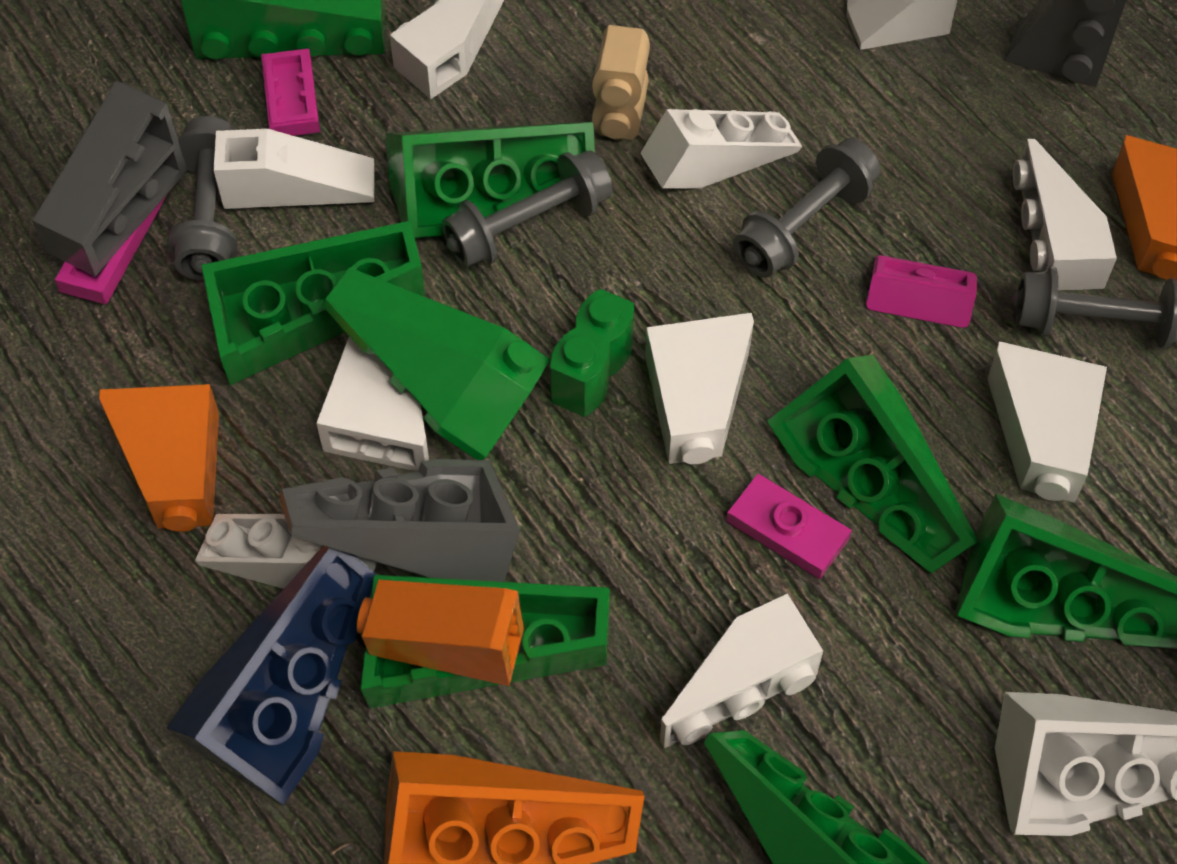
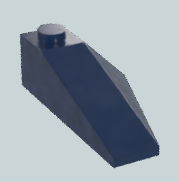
[167,546,377,805]

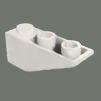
[390,0,504,99]
[640,109,802,188]
[214,129,375,209]
[1013,139,1117,291]
[195,514,377,589]
[660,593,823,749]

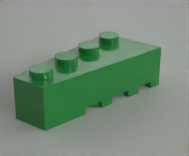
[181,0,386,59]
[201,221,425,386]
[361,575,610,709]

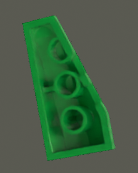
[386,122,595,238]
[322,267,550,460]
[767,354,979,573]
[956,494,1177,649]
[704,730,929,864]

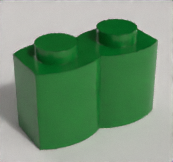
[550,289,634,417]

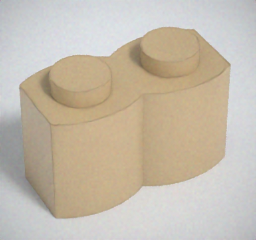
[592,25,650,140]

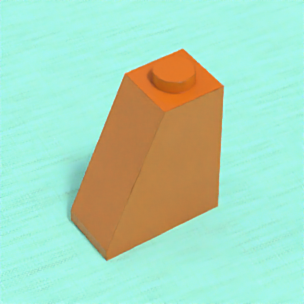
[1112,135,1177,280]
[99,384,219,532]
[357,580,524,686]

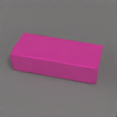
[866,255,977,328]

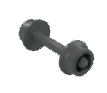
[167,116,238,280]
[733,138,881,278]
[442,150,613,267]
[1010,266,1177,349]

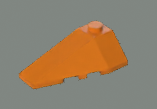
[384,751,645,864]

